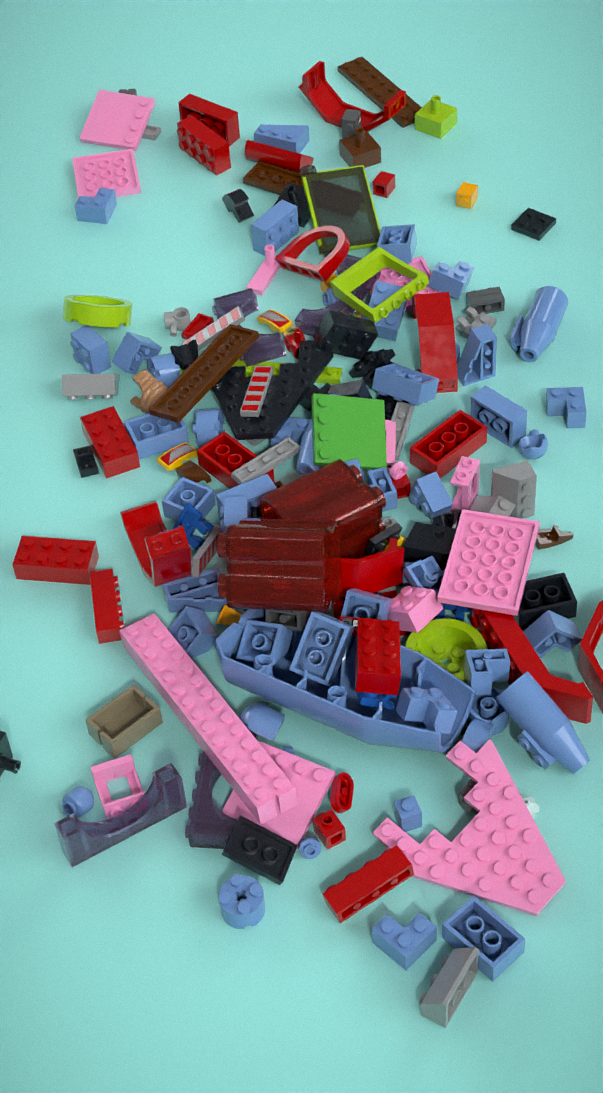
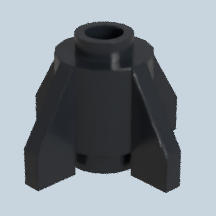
[170,340,198,370]

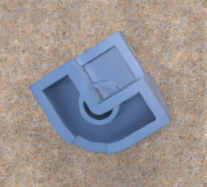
[403,556,445,596]
[239,701,285,741]

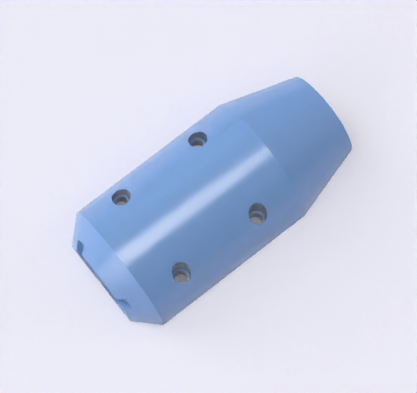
[215,598,476,753]

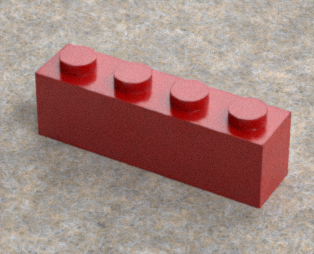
[89,569,125,644]
[322,845,415,923]

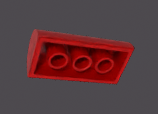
[245,140,314,174]

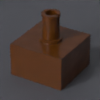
[339,128,381,168]

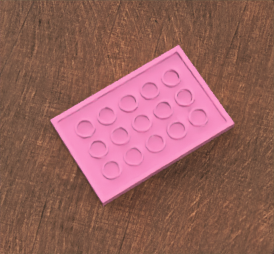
[437,509,540,616]

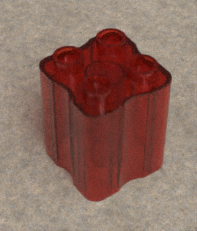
[260,459,386,559]
[217,518,341,612]

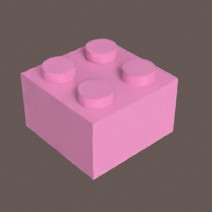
[387,586,443,633]

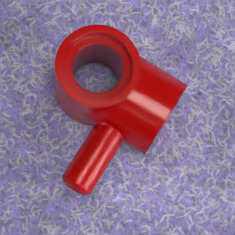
[284,328,306,359]

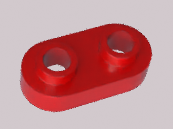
[330,772,354,814]

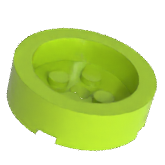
[63,295,133,327]
[405,619,487,684]

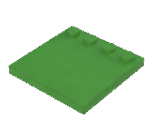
[311,393,387,470]

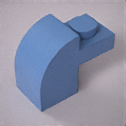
[462,719,494,753]

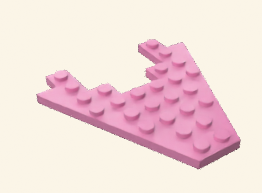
[373,739,566,916]

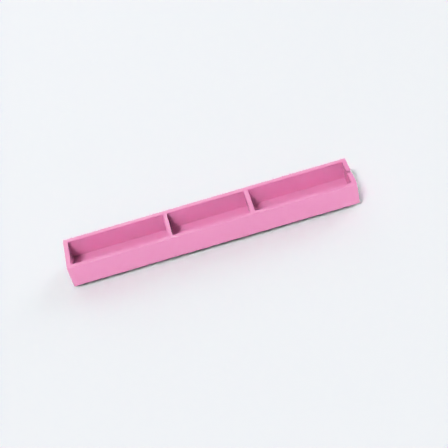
[119,613,298,825]

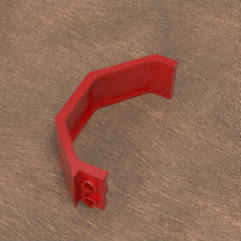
[298,61,406,131]
[412,292,458,393]
[120,501,192,587]
[262,529,404,597]
[578,601,603,714]

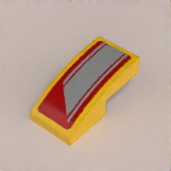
[257,309,293,333]
[157,442,197,471]

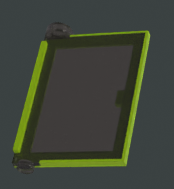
[300,165,381,257]

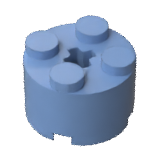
[147,353,180,388]
[193,409,225,447]
[468,688,509,736]
[218,874,265,929]

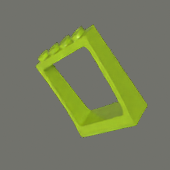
[330,247,429,323]

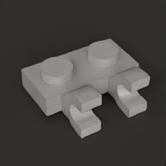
[456,306,497,338]

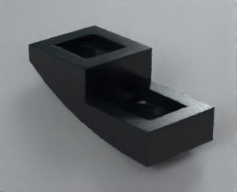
[73,445,99,478]

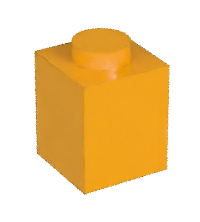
[456,182,478,209]

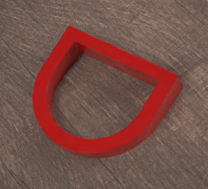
[274,226,350,282]

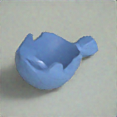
[519,429,548,460]

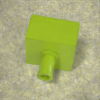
[415,95,457,139]

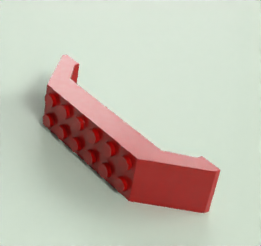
[470,608,593,724]

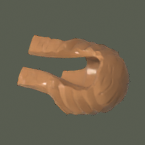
[130,369,168,414]

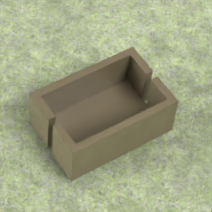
[86,685,163,759]

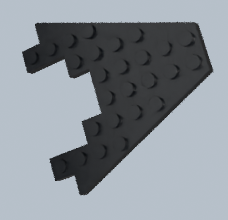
[210,340,334,440]

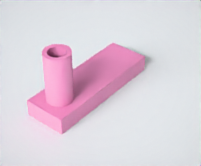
[247,245,281,296]

